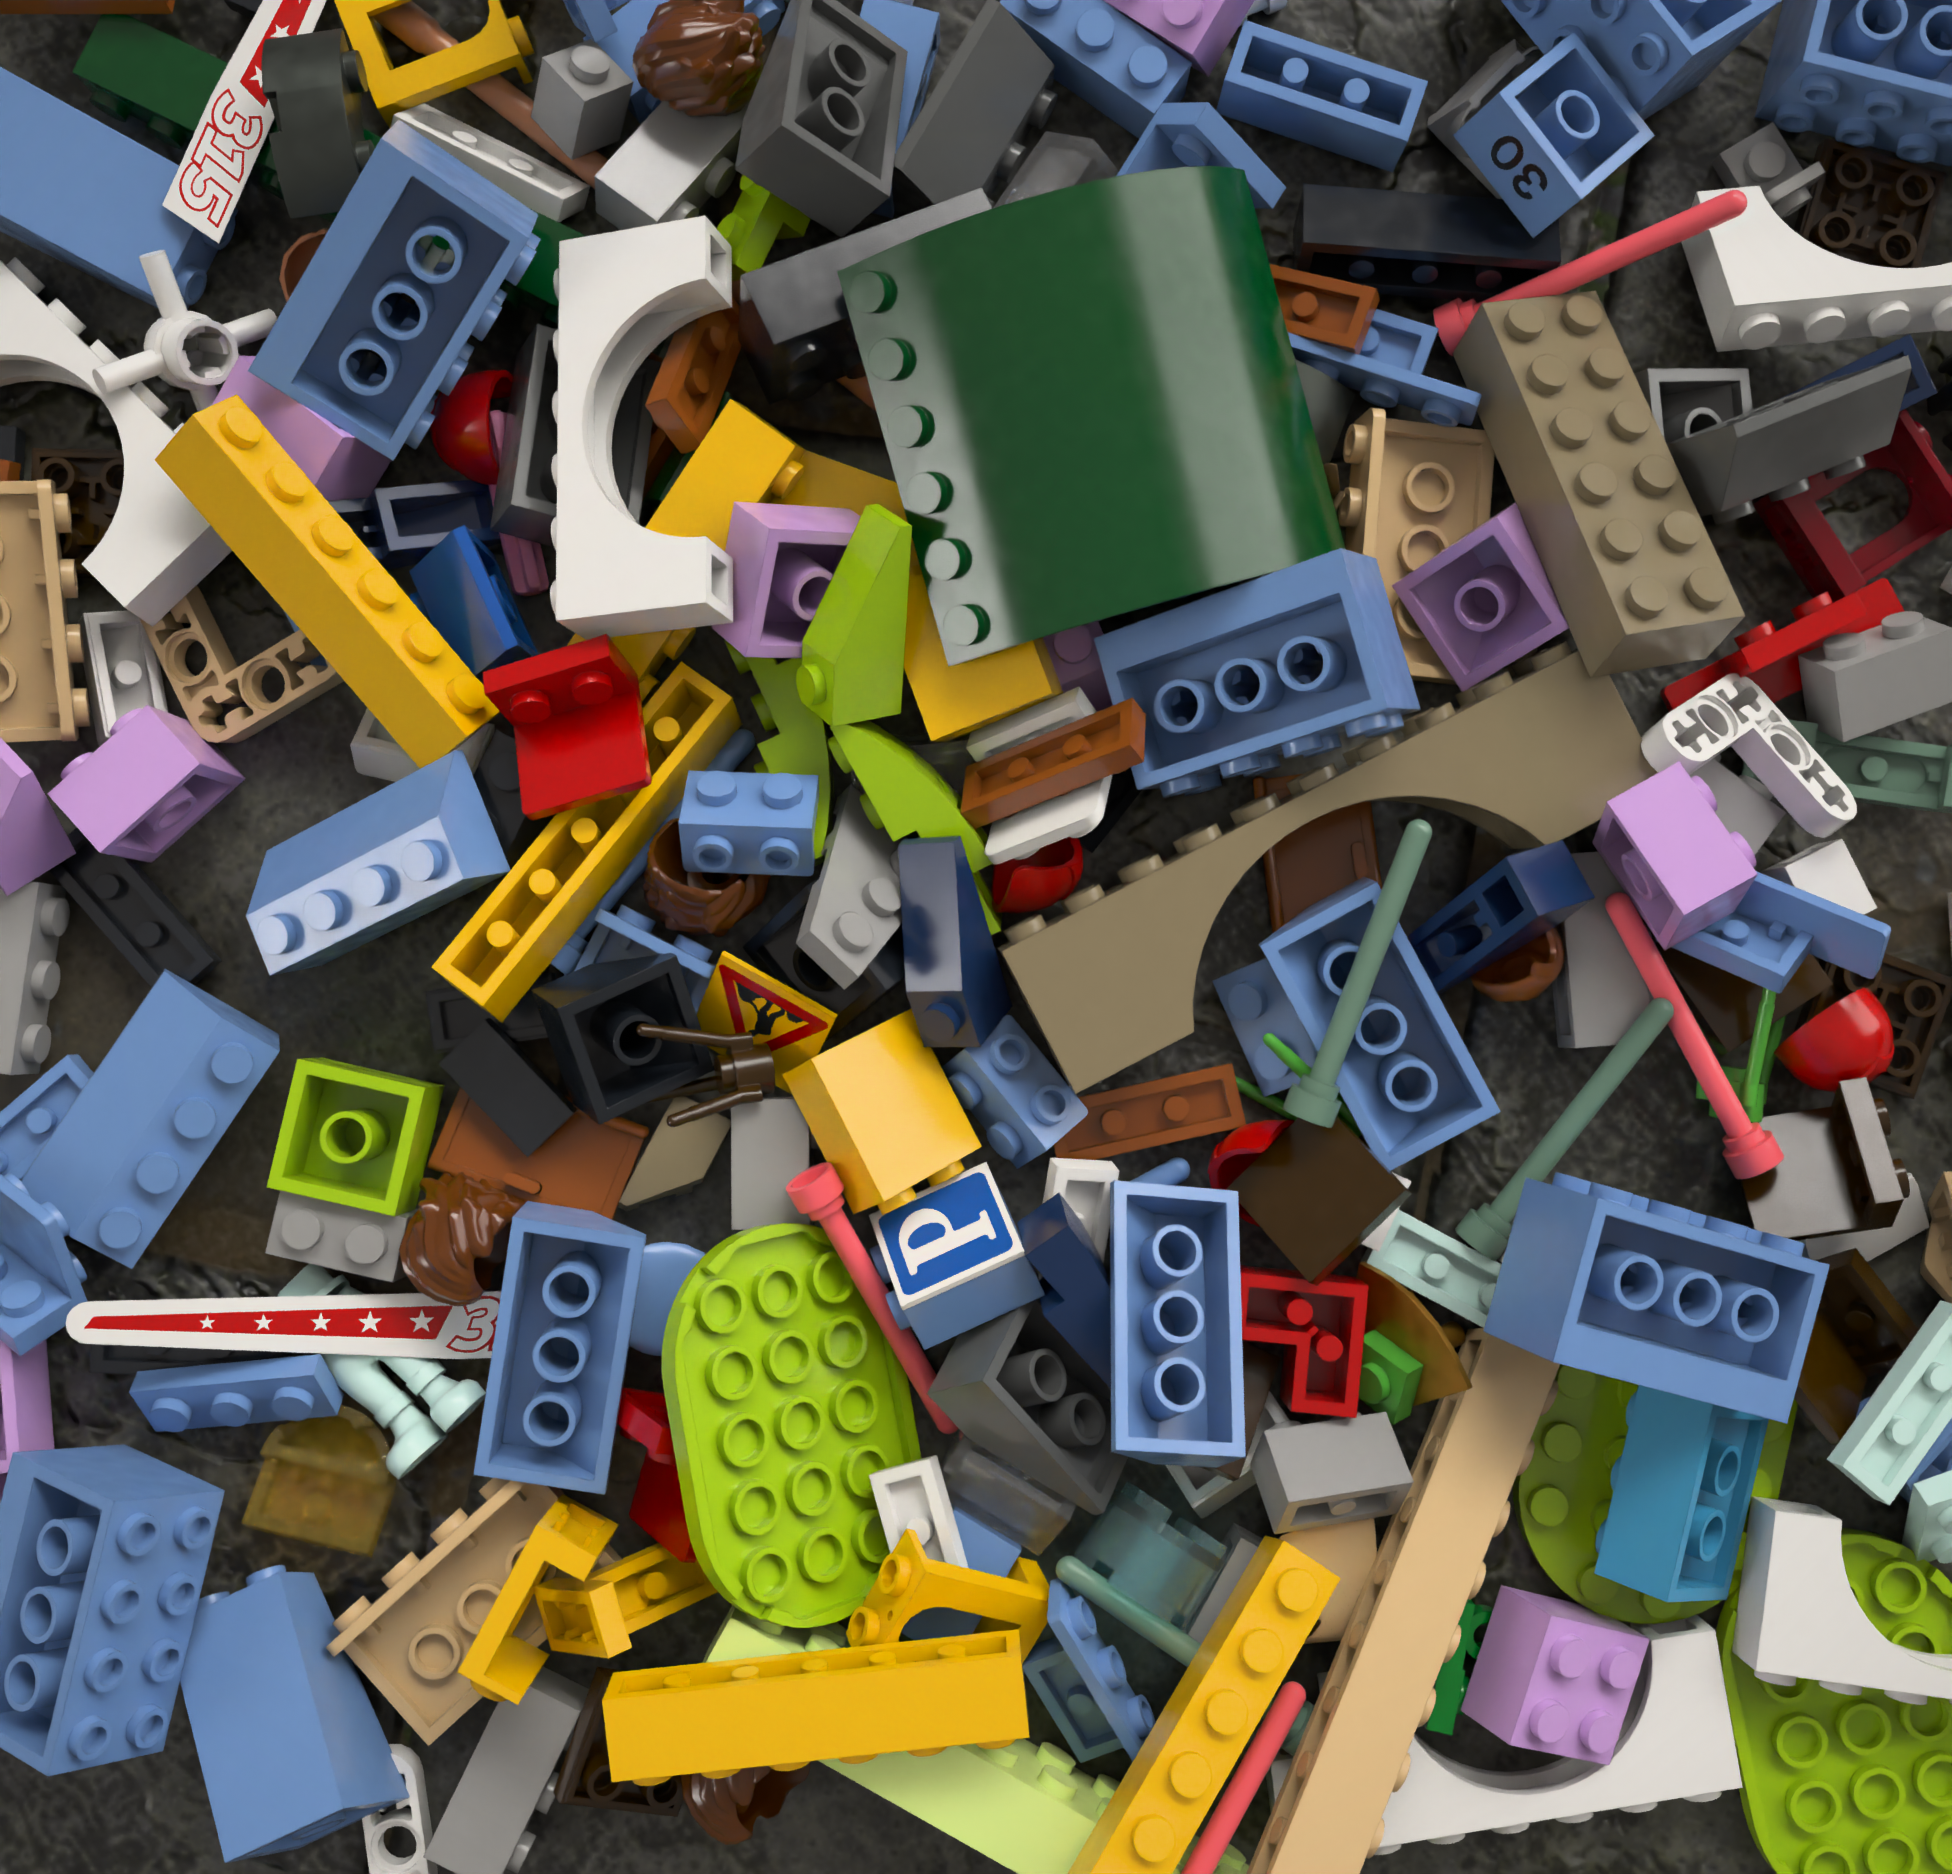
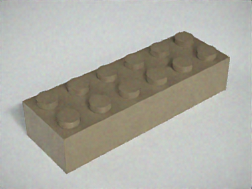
[1453,291,1745,678]

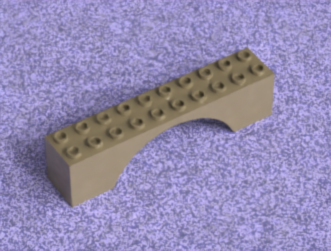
[996,641,1658,1094]

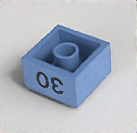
[1453,31,1655,238]

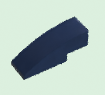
[328,480,501,570]
[1017,1193,1111,1389]

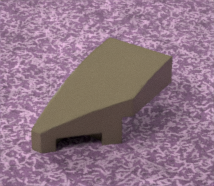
[619,1096,731,1211]

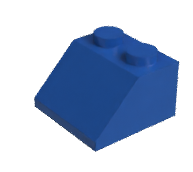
[409,525,539,685]

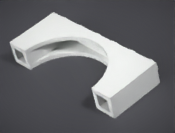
[1681,186,1952,352]
[550,216,733,640]
[0,257,232,627]
[1732,1496,1952,1705]
[1317,1615,1743,1855]

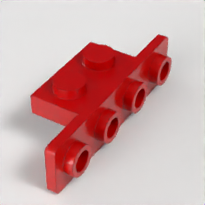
[1660,578,1905,713]

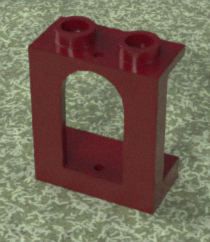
[1753,409,1952,602]

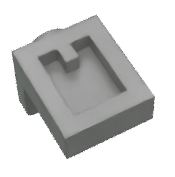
[1711,122,1826,220]

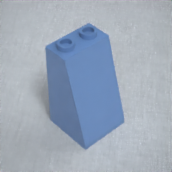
[0,67,238,310]
[180,1565,410,1863]

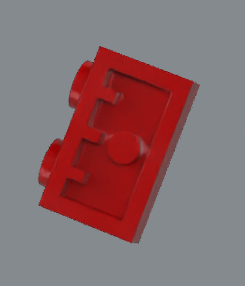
[483,634,652,820]
[617,1388,697,1563]

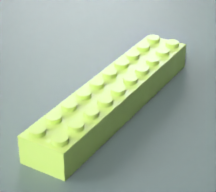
[702,1605,1249,1874]

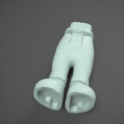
[278,1264,486,1479]

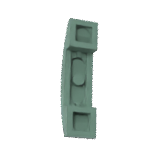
[1740,719,1952,813]

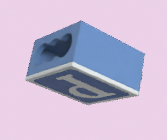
[869,1162,1045,1350]

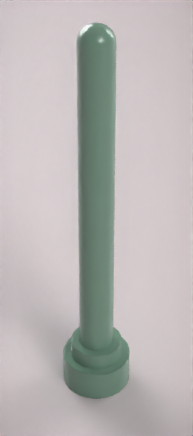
[1282,819,1432,1128]
[1455,998,1674,1261]
[1056,1556,1315,1756]

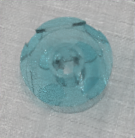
[1073,1481,1228,1631]

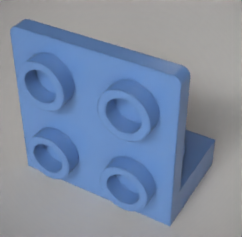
[1117,102,1286,209]
[0,1173,88,1356]

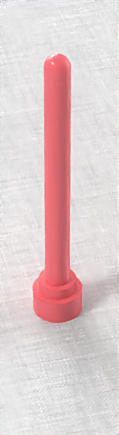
[1433,190,1747,356]
[1605,892,1784,1179]
[786,1162,959,1434]
[1180,1681,1306,1874]

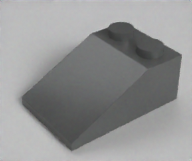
[735,0,908,238]
[927,1298,1128,1515]

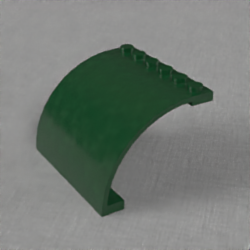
[837,166,1345,667]

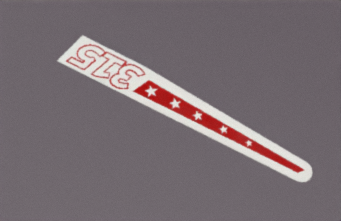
[162,0,327,244]
[66,1291,501,1359]

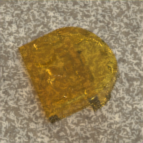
[241,1405,397,1558]

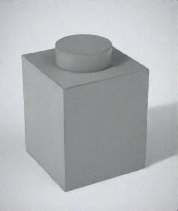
[531,39,634,160]

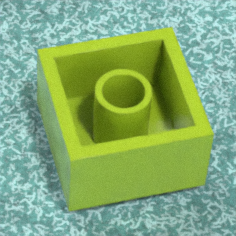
[267,1057,445,1217]

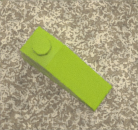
[796,504,912,727]

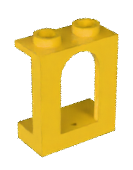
[334,0,534,128]
[457,1494,619,1705]
[846,1528,1050,1664]

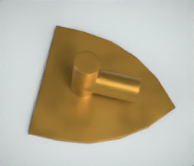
[1356,1261,1473,1406]

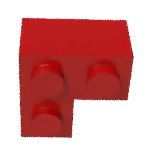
[1240,1265,1369,1418]

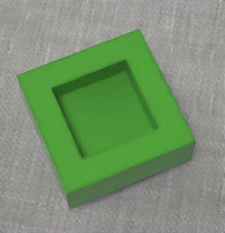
[1359,1329,1424,1425]

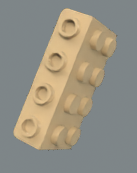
[1338,408,1495,685]
[0,479,90,743]
[325,1478,622,1746]

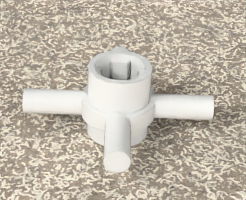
[92,250,277,412]

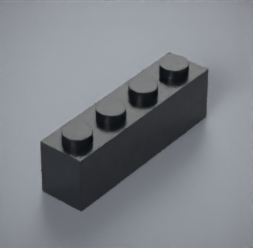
[1293,184,1561,302]

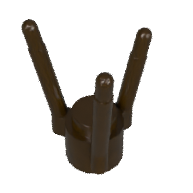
[636,1024,775,1127]

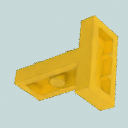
[533,1543,718,1659]

